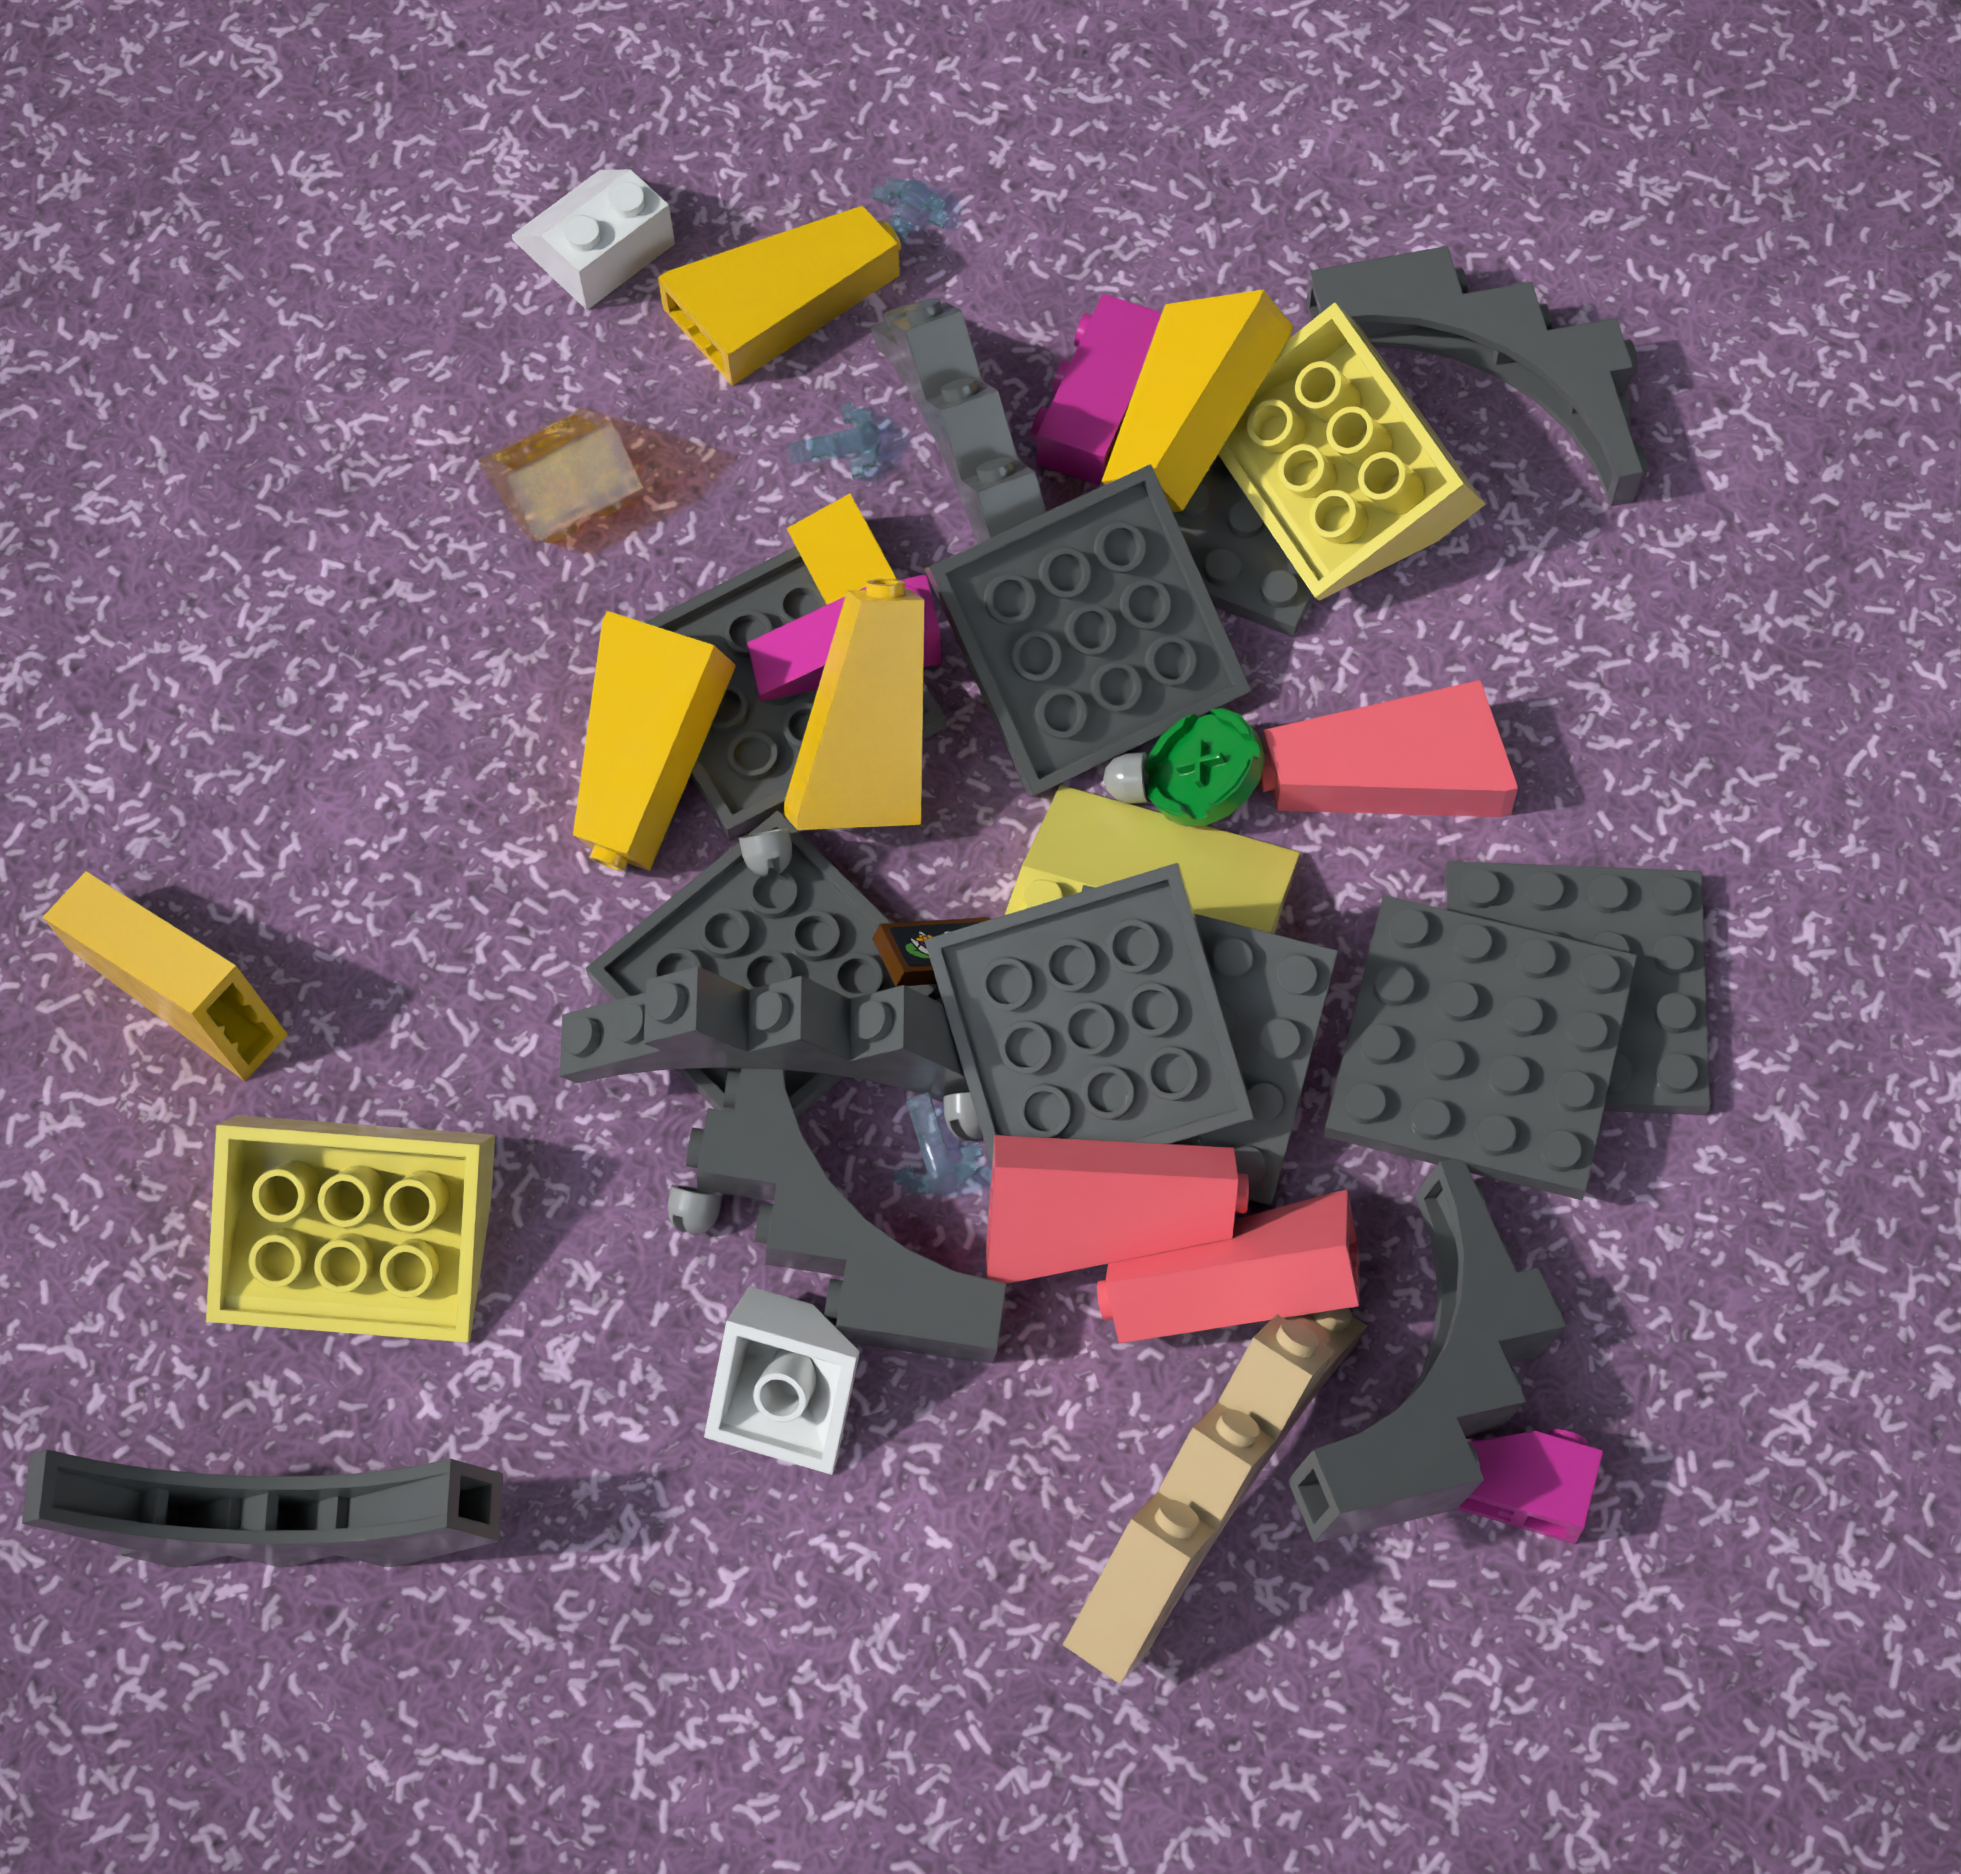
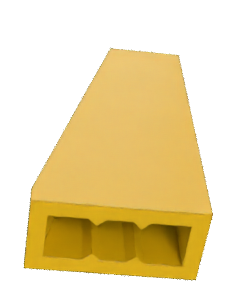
[658,205,901,386]
[1102,289,1294,512]
[784,579,924,830]
[573,611,736,872]
[42,871,288,1082]

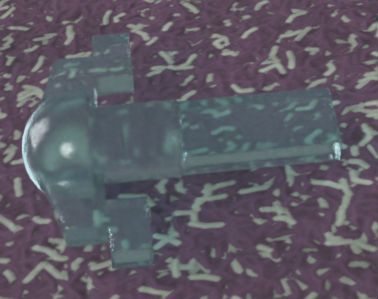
[871,178,949,247]
[787,402,882,479]
[893,1092,984,1196]

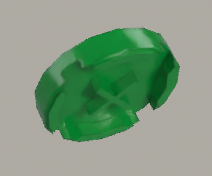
[1144,708,1265,827]

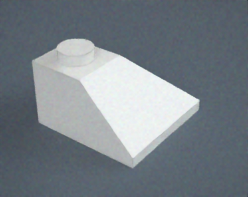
[704,1286,860,1475]

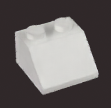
[512,169,675,310]

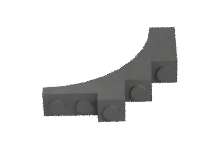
[1306,246,1647,506]
[870,298,1046,543]
[560,966,970,1102]
[686,987,1006,1364]
[1288,1159,1566,1543]
[22,1449,503,1567]

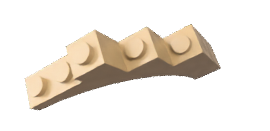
[1063,1308,1367,1685]

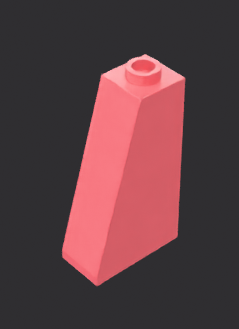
[1258,680,1518,817]
[986,1135,1249,1284]
[1097,1190,1360,1343]

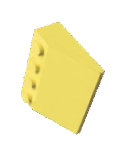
[1218,302,1486,601]
[1005,785,1300,934]
[206,1115,495,1343]

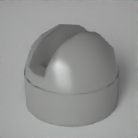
[1103,752,1150,804]
[739,828,792,877]
[943,1092,983,1141]
[667,1185,723,1236]

